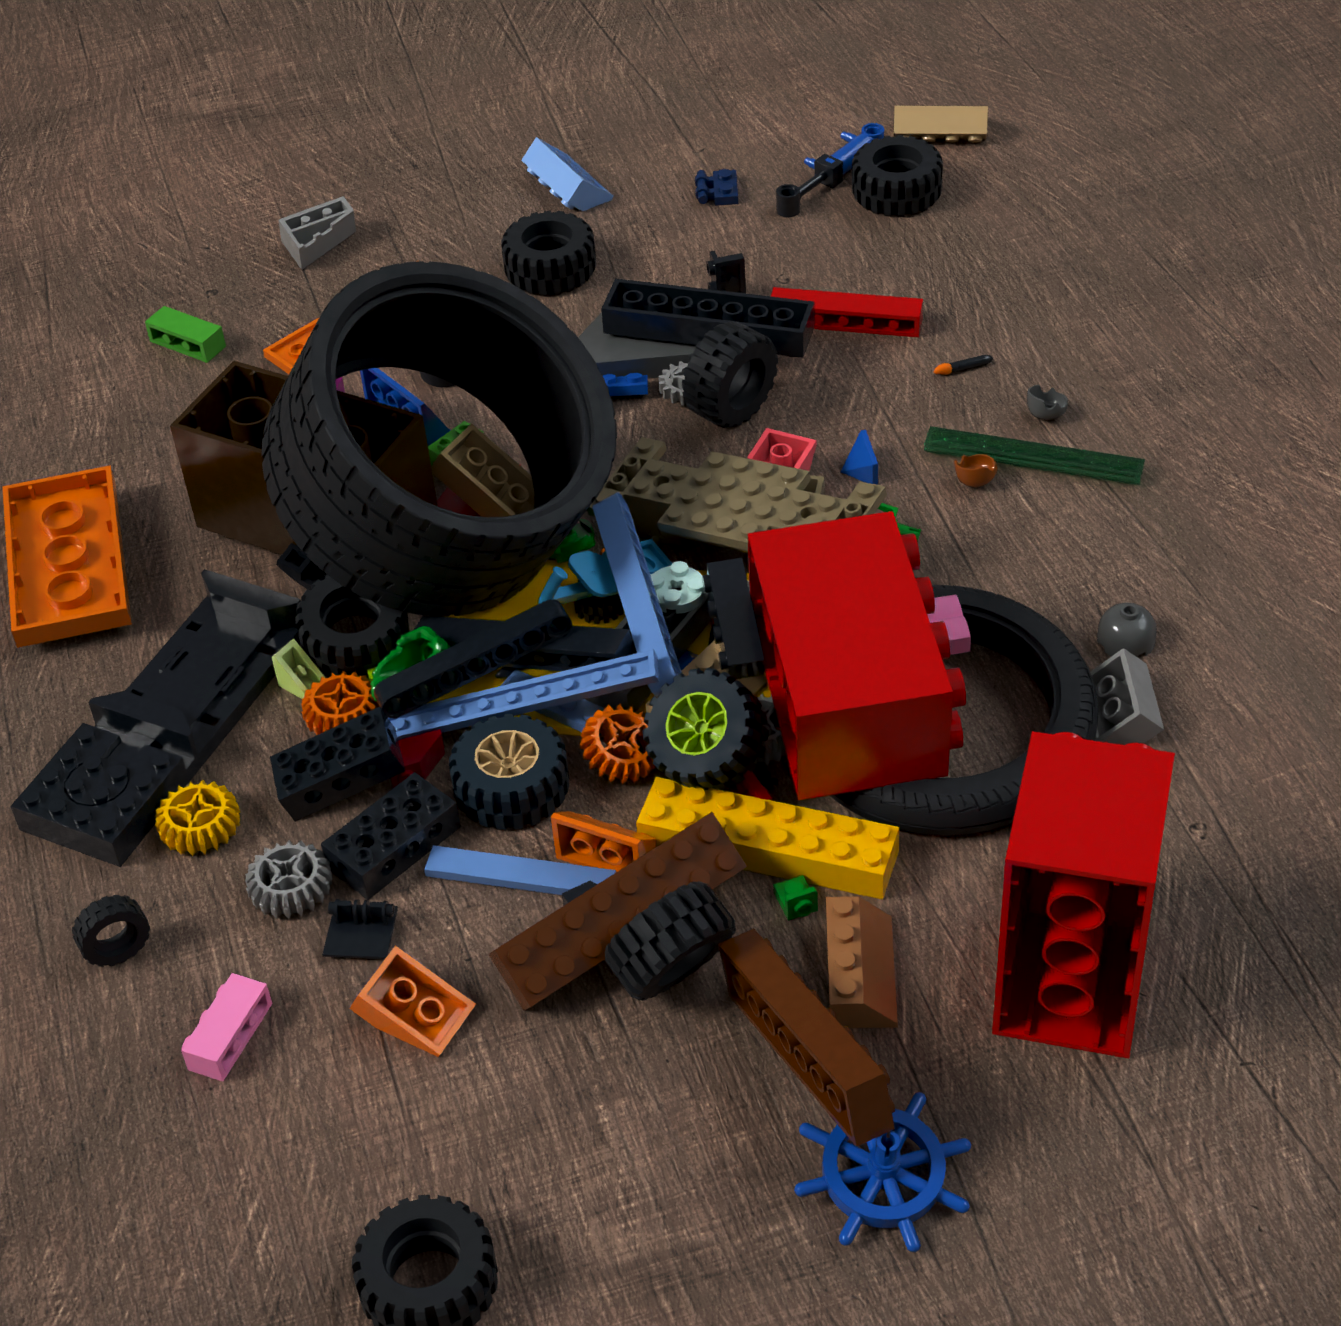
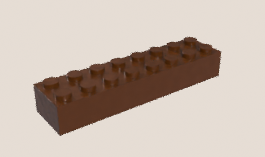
[488,812,747,1011]
[718,929,895,1147]

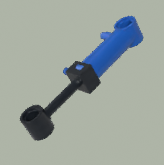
[776,123,884,218]

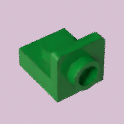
[773,875,818,921]

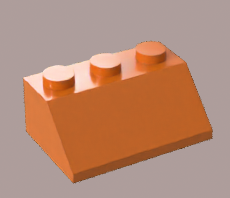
[551,811,657,872]

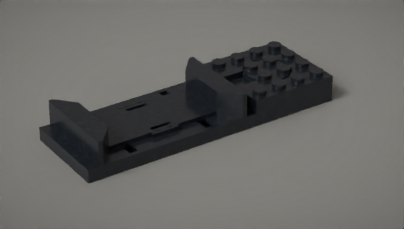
[10,569,301,867]

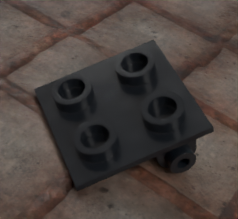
[322,899,398,959]

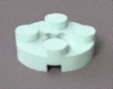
[650,561,705,614]

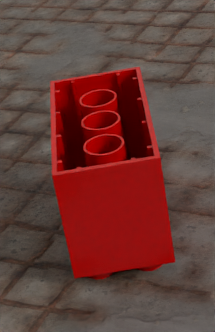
[747,511,966,800]
[992,731,1175,1059]

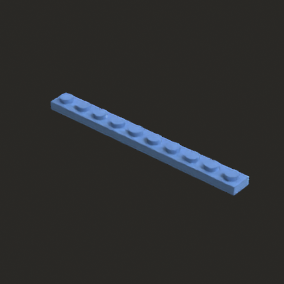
[388,649,659,740]

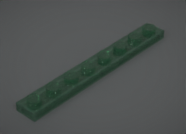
[924,426,1145,485]

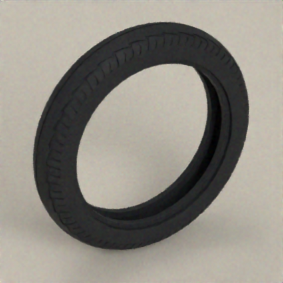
[829,585,1098,836]

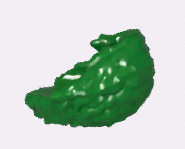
[370,626,450,702]

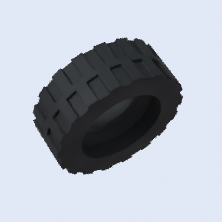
[72,895,150,967]

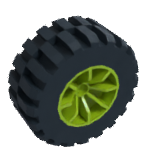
[643,668,768,791]

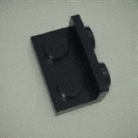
[706,251,746,294]

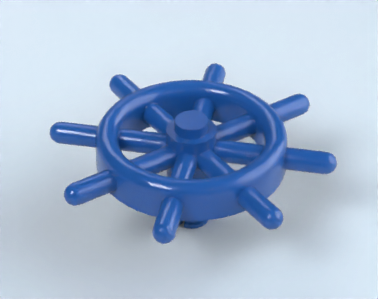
[794,1092,971,1253]

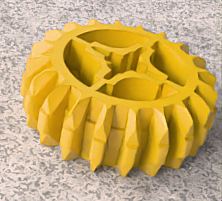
[155,780,240,856]

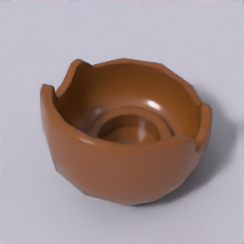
[954,454,998,488]

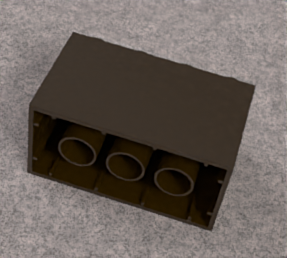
[170,361,438,554]

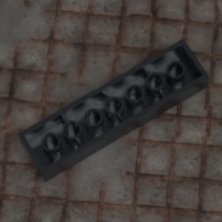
[601,278,815,358]

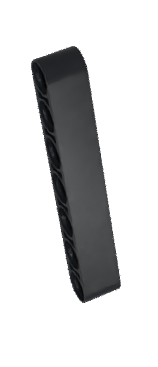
[374,599,572,718]

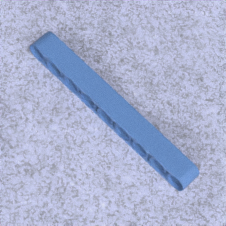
[593,492,682,697]

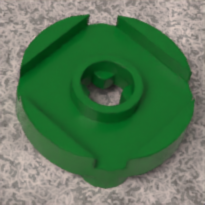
[550,519,596,563]

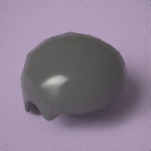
[1027,385,1068,420]

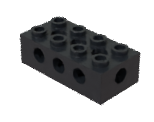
[270,707,406,821]
[321,772,461,900]

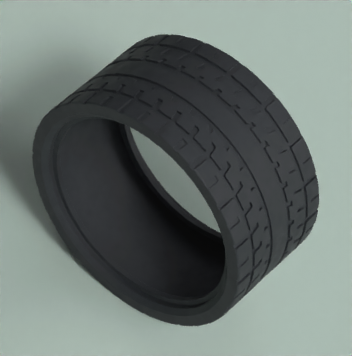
[262,261,617,617]

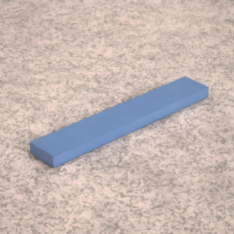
[424,845,616,895]

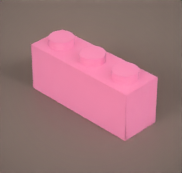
[181,973,272,1082]

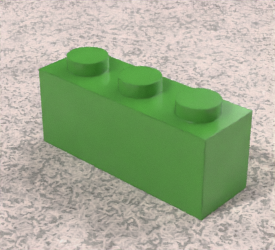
[145,306,226,363]

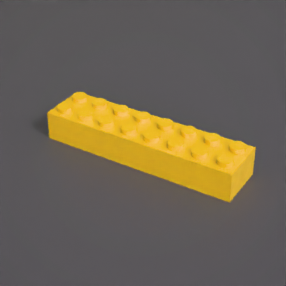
[636,777,899,900]

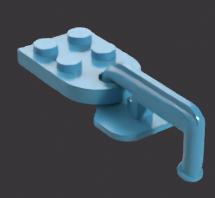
[538,539,672,605]

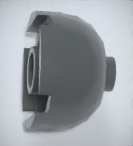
[1097,602,1157,657]

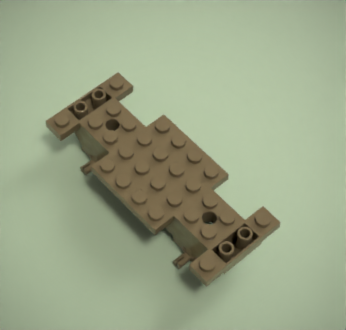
[587,437,887,553]

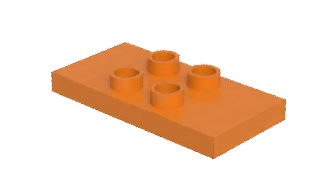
[2,465,132,648]

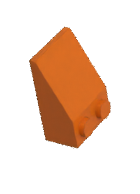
[349,945,476,1057]

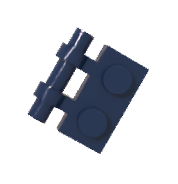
[695,169,739,206]

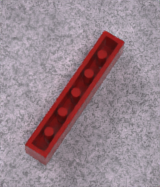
[771,287,923,338]

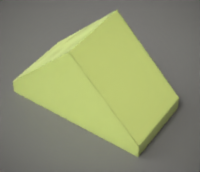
[272,639,325,699]

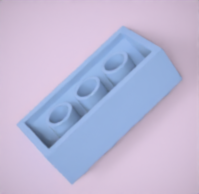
[521,137,614,211]

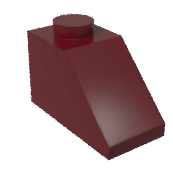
[390,729,445,788]

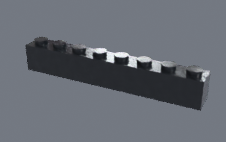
[414,615,637,671]

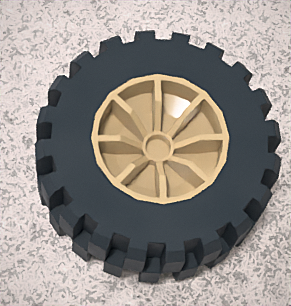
[449,714,570,830]

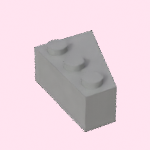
[278,196,356,270]

